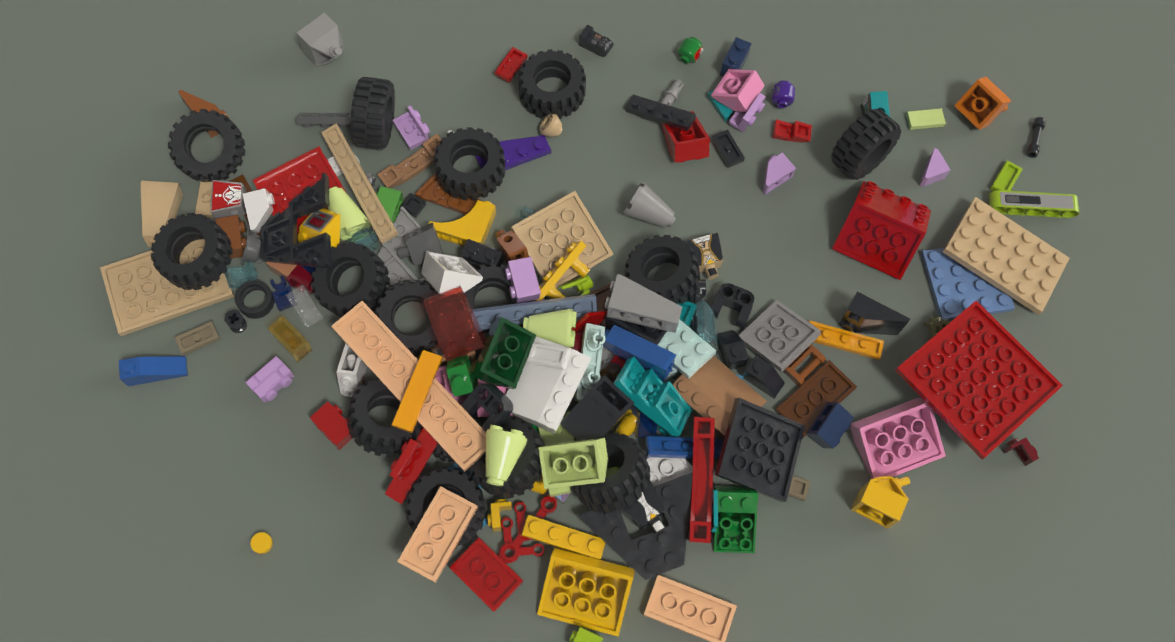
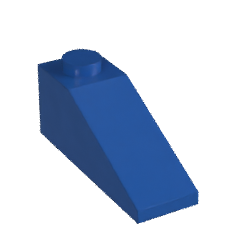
[119,356,188,386]

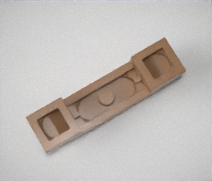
[377,134,441,188]

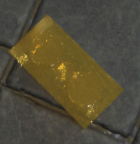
[267,316,313,363]

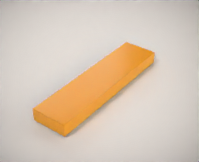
[809,321,884,360]
[392,350,443,433]

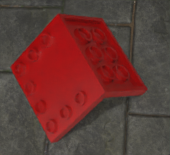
[832,181,931,280]

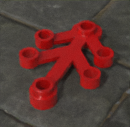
[499,496,557,563]

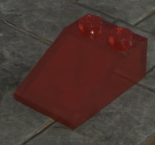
[423,285,485,361]

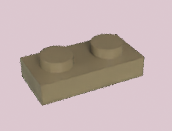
[175,321,221,356]

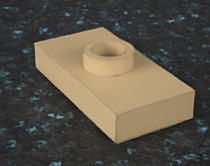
[195,181,214,218]

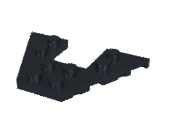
[260,173,332,268]
[578,473,693,580]

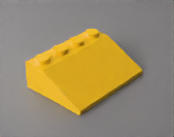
[537,548,635,636]

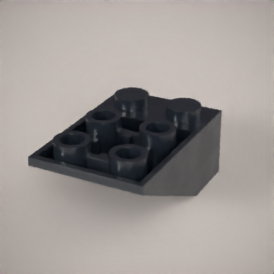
[560,375,634,441]

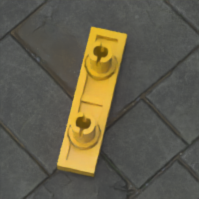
[531,241,590,302]

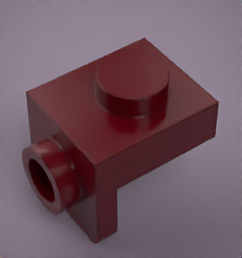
[1003,438,1039,466]

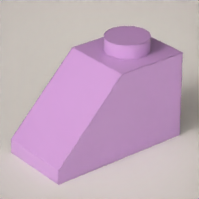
[762,153,796,195]

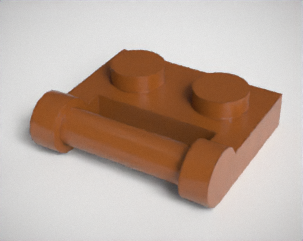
[783,344,826,386]

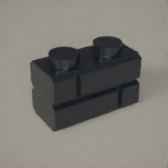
[461,239,504,269]

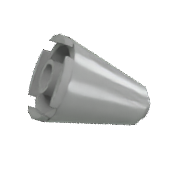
[623,182,676,228]

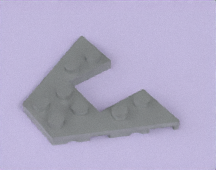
[378,206,435,290]

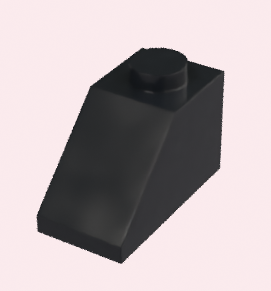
[716,330,749,370]
[743,355,785,399]

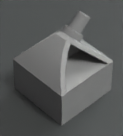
[297,13,344,67]

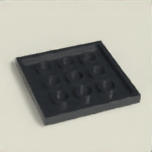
[715,398,805,502]

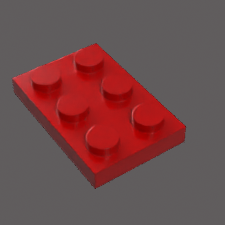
[449,538,524,613]

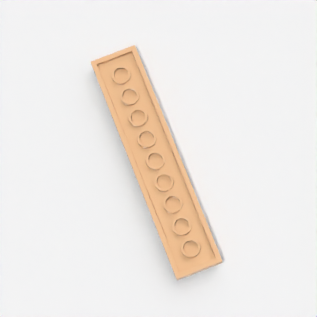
[331,301,486,472]

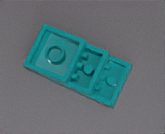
[614,356,692,437]

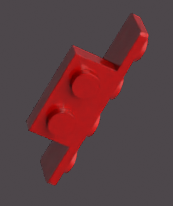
[385,428,438,504]

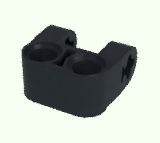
[708,283,755,329]
[462,384,513,432]

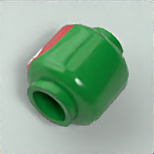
[677,37,703,64]

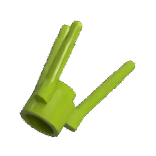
[557,274,593,296]

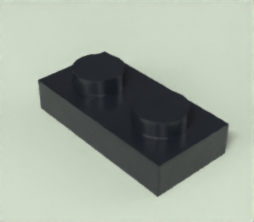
[711,130,745,168]

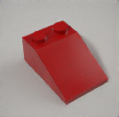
[661,111,710,163]

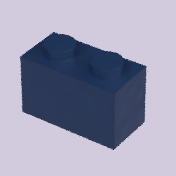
[720,37,752,77]
[806,402,854,449]

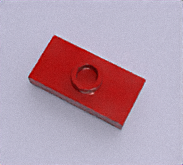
[494,47,528,83]

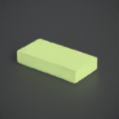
[906,108,946,130]

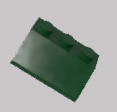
[471,317,536,389]

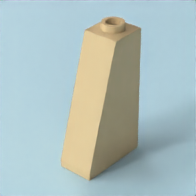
[140,180,184,247]

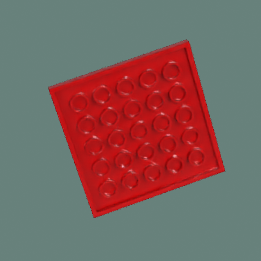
[895,301,1063,460]

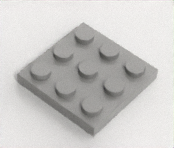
[739,300,821,372]

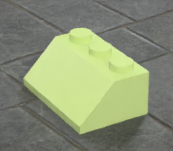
[538,438,608,489]

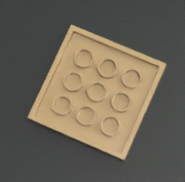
[511,191,614,289]

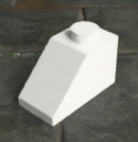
[242,189,275,234]

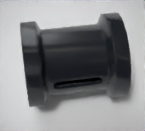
[225,310,247,333]

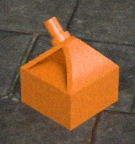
[954,77,1012,130]

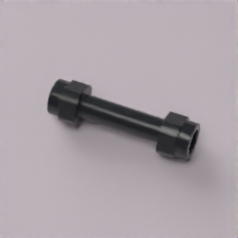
[1026,117,1046,158]

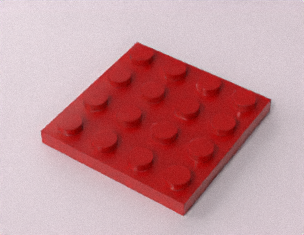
[252,147,347,241]

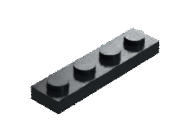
[625,94,696,131]

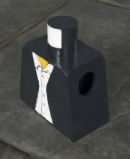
[621,481,665,534]

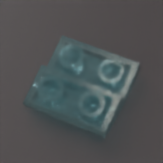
[696,300,718,354]

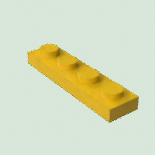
[521,515,605,560]

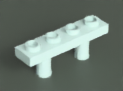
[574,323,605,401]

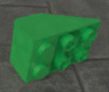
[713,486,758,553]

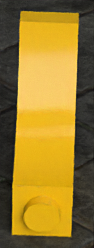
[429,200,496,246]

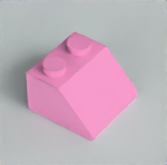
[711,69,765,112]

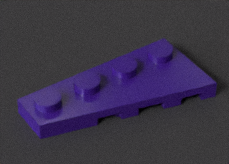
[474,135,551,170]

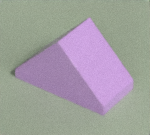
[919,148,950,187]

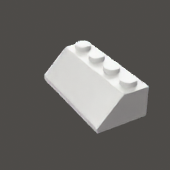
[421,251,483,298]

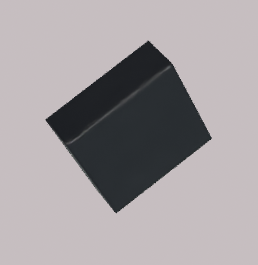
[400,193,426,218]

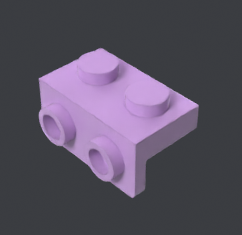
[729,93,766,132]
[393,105,430,150]

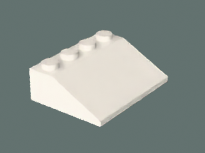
[499,337,591,434]

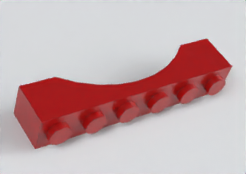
[689,417,715,543]

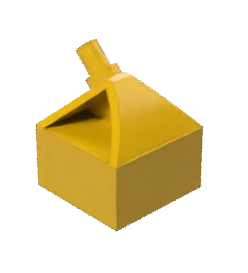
[851,476,910,529]

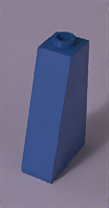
[603,325,676,383]

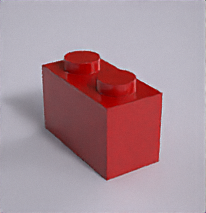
[309,402,352,450]

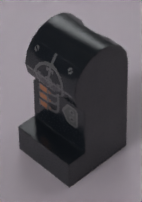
[579,24,614,57]

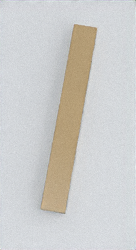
[321,123,399,244]

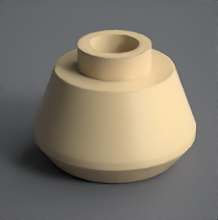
[540,114,563,137]

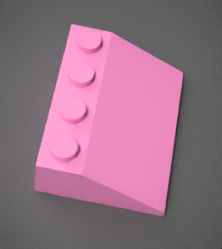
[850,398,946,479]

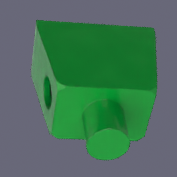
[446,354,477,397]

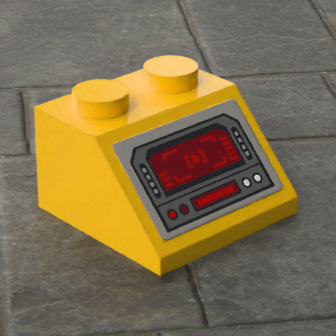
[298,208,341,248]

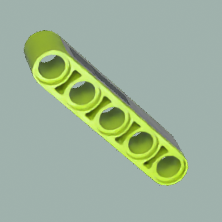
[988,190,1080,218]

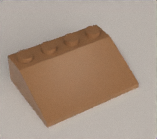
[673,356,767,441]

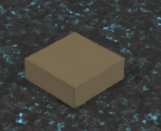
[788,476,811,501]

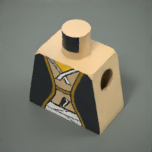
[686,233,723,280]

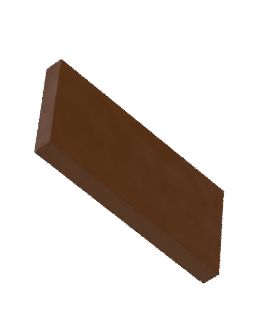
[775,360,857,439]

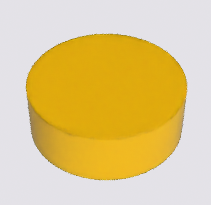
[250,532,273,554]

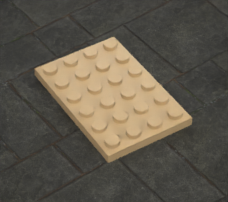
[943,197,1070,315]
[100,239,235,336]

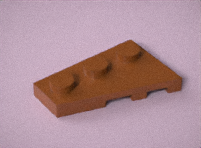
[415,173,481,215]

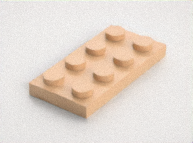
[397,486,478,583]
[643,575,737,642]

